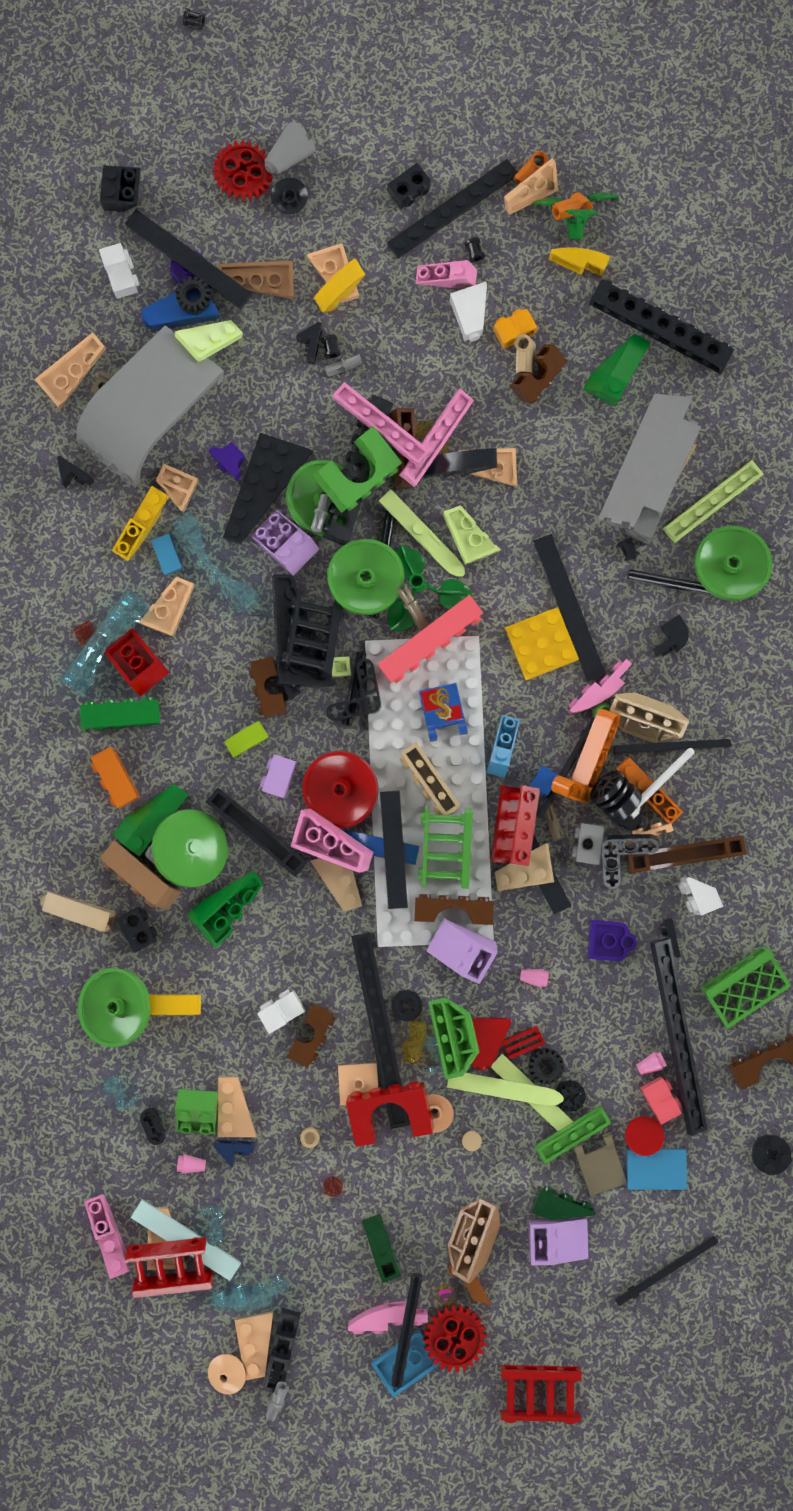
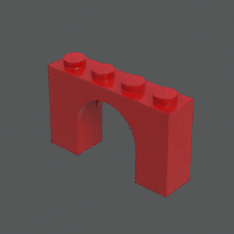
[346,1081,434,1147]

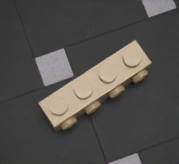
[399,742,461,815]

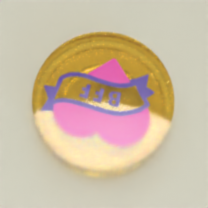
[436,1283,456,1305]

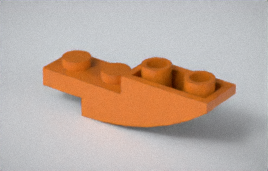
[615,757,683,824]

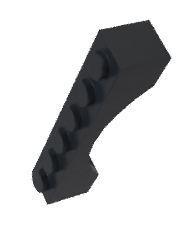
[206,788,308,877]

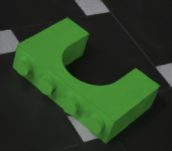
[312,426,402,513]

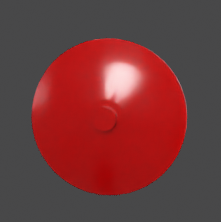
[302,751,379,828]

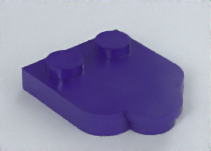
[587,920,636,961]

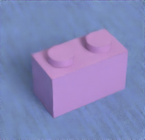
[260,754,297,799]

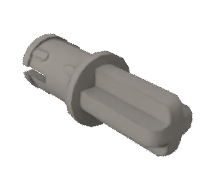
[325,354,363,377]
[311,494,332,533]
[266,1382,289,1421]

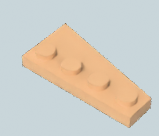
[35,332,106,409]

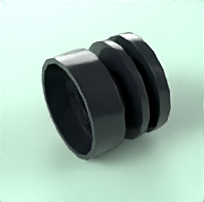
[589,770,642,822]

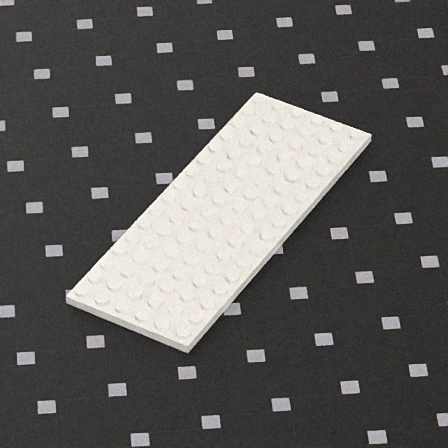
[365,636,494,947]

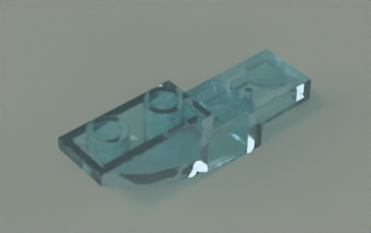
[208,1276,290,1312]

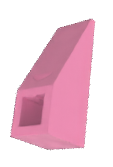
[416,260,477,289]

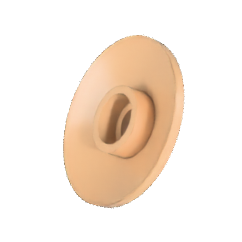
[427,1094,454,1133]
[208,1354,246,1395]

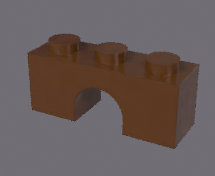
[509,344,568,404]
[248,656,288,719]
[287,1003,336,1068]

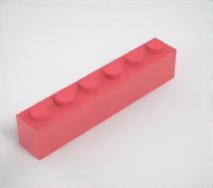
[377,595,483,684]

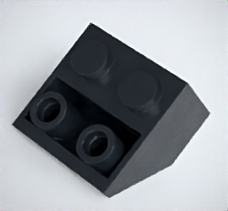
[100,165,141,212]

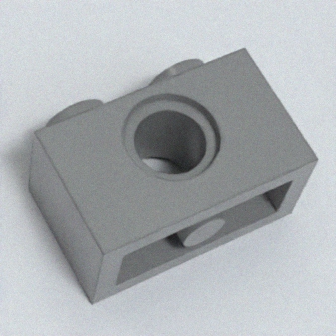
[571,823,604,865]

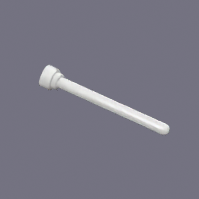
[629,748,694,819]

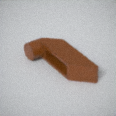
[448,1265,491,1305]

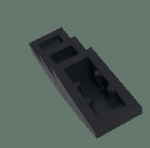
[422,448,497,478]
[531,835,571,915]
[262,1308,301,1393]

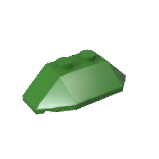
[428,998,479,1080]

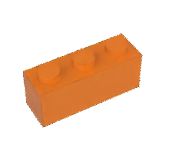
[90,746,141,809]

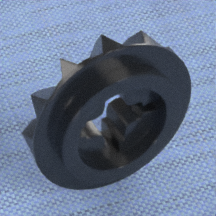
[391,990,422,1021]
[556,1080,586,1112]

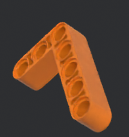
[551,709,620,803]

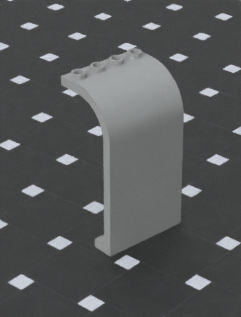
[76,326,224,488]

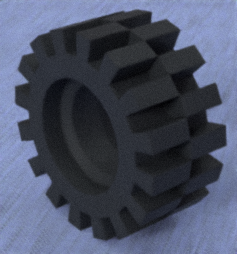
[175,276,211,315]
[528,1048,565,1085]

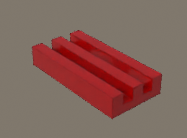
[502,1025,545,1059]

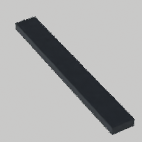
[125,209,252,310]
[533,534,606,682]

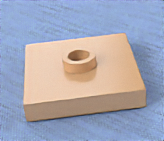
[338,1063,378,1105]

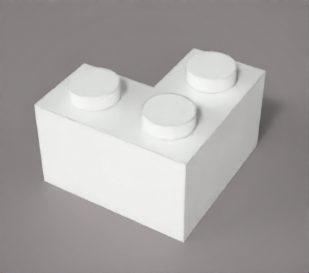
[99,243,139,299]
[257,990,306,1034]

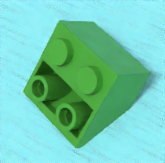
[175,1089,218,1135]

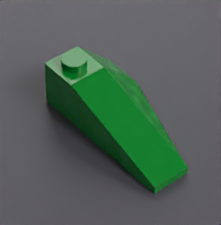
[583,334,650,407]
[113,784,189,857]
[186,871,263,948]

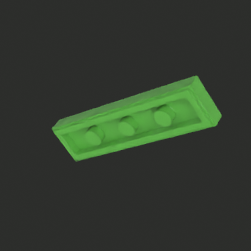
[534,1105,611,1164]

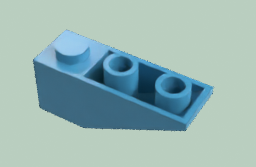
[486,715,520,778]

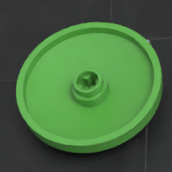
[286,460,361,536]
[694,526,772,601]
[328,539,404,615]
[152,809,228,888]
[78,968,151,1047]

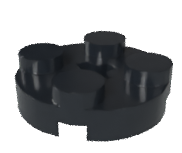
[751,1134,792,1175]

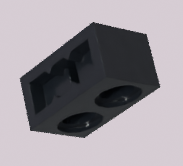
[387,163,431,209]
[116,907,158,953]

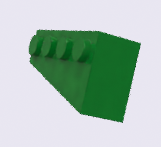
[79,697,160,733]

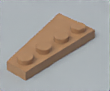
[218,261,294,299]

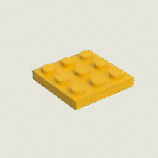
[505,607,579,681]

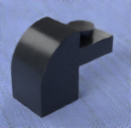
[653,615,689,657]

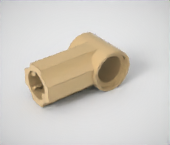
[515,334,536,375]

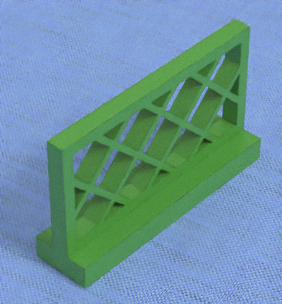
[700,946,791,1029]

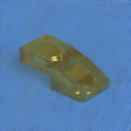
[403,1020,426,1064]

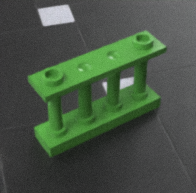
[418,806,473,889]

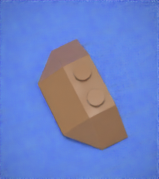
[447,1198,500,1283]

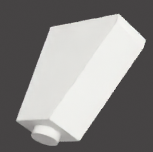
[450,282,487,342]

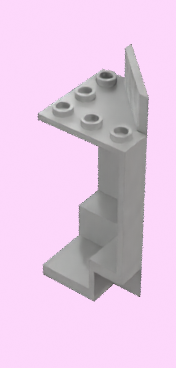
[598,394,701,545]

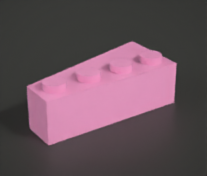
[291,809,374,873]

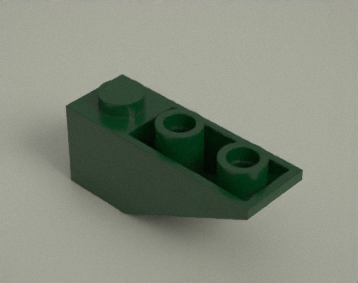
[530,1185,596,1220]
[362,1214,401,1283]

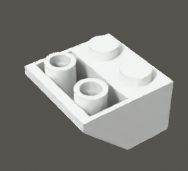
[678,877,723,916]

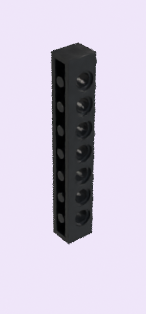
[589,279,735,374]
[322,394,393,546]

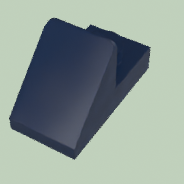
[214,1140,255,1168]

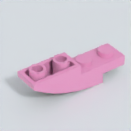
[568,659,632,715]
[84,1194,130,1279]
[348,1301,428,1334]

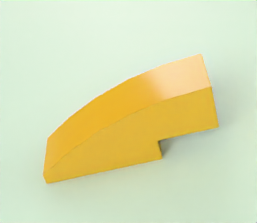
[548,248,611,276]
[314,259,365,313]
[149,994,201,1015]

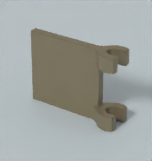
[573,1132,627,1196]

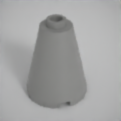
[265,121,316,175]

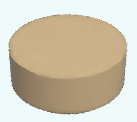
[300,1127,320,1148]
[462,1130,482,1151]

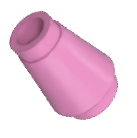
[520,969,549,988]
[636,1051,667,1075]
[177,1154,206,1174]

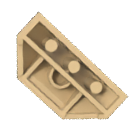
[609,693,689,743]

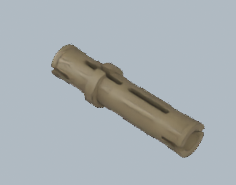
[397,584,429,632]

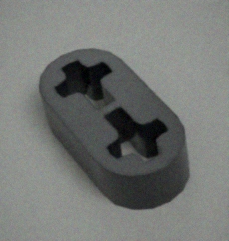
[140,1108,166,1145]

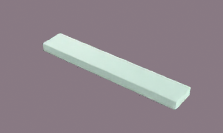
[131,1199,241,1281]

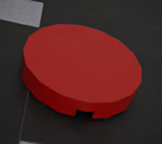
[624,1116,664,1156]

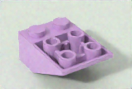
[251,510,319,576]
[426,919,498,984]
[528,1218,588,1265]

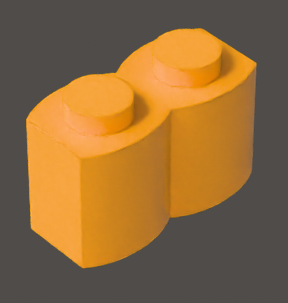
[493,309,537,349]

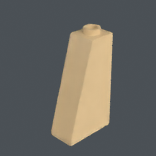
[41,892,118,932]

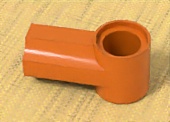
[513,151,548,185]
[552,192,593,221]

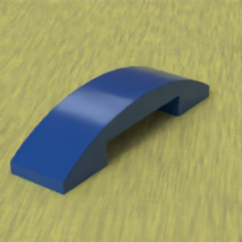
[345,830,420,865]

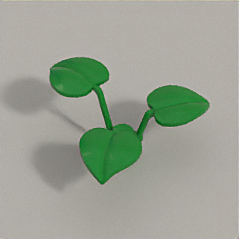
[531,192,619,239]
[388,545,473,631]

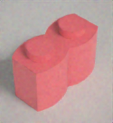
[640,1077,682,1125]

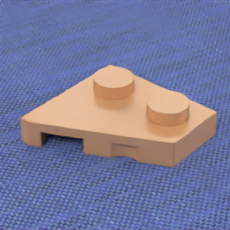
[156,464,199,513]

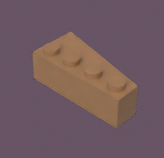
[100,840,182,910]

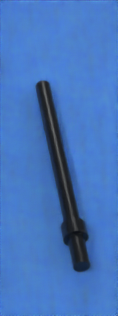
[536,718,595,819]
[615,1236,718,1306]

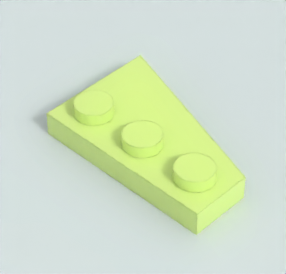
[175,320,243,362]
[442,505,500,565]

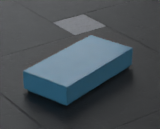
[151,534,183,576]

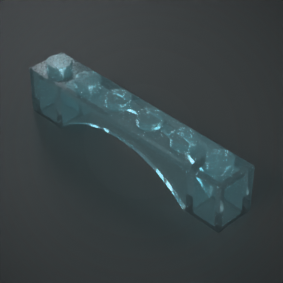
[171,511,262,615]
[59,588,151,697]

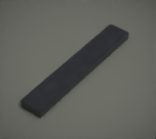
[613,739,731,754]
[380,790,408,909]

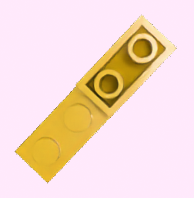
[112,486,169,561]

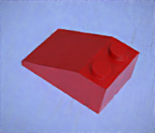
[103,628,170,697]

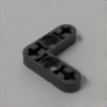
[326,658,382,721]
[602,834,659,889]

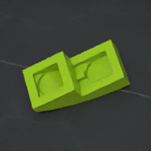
[224,721,269,758]

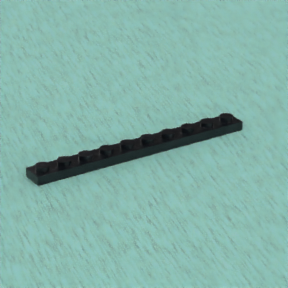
[351,932,410,1129]
[650,938,708,1136]

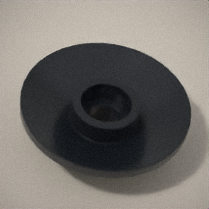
[271,178,308,214]

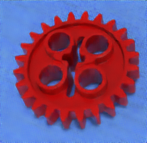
[213,140,273,202]
[422,1303,487,1373]

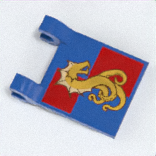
[419,683,468,742]

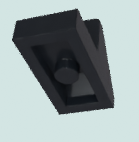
[296,322,323,364]
[57,456,94,488]
[652,918,681,958]

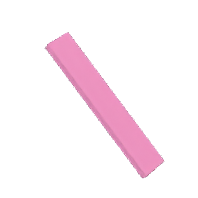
[332,382,431,467]
[400,389,474,487]

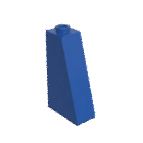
[141,290,220,332]

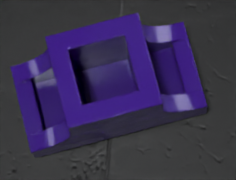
[209,442,246,481]

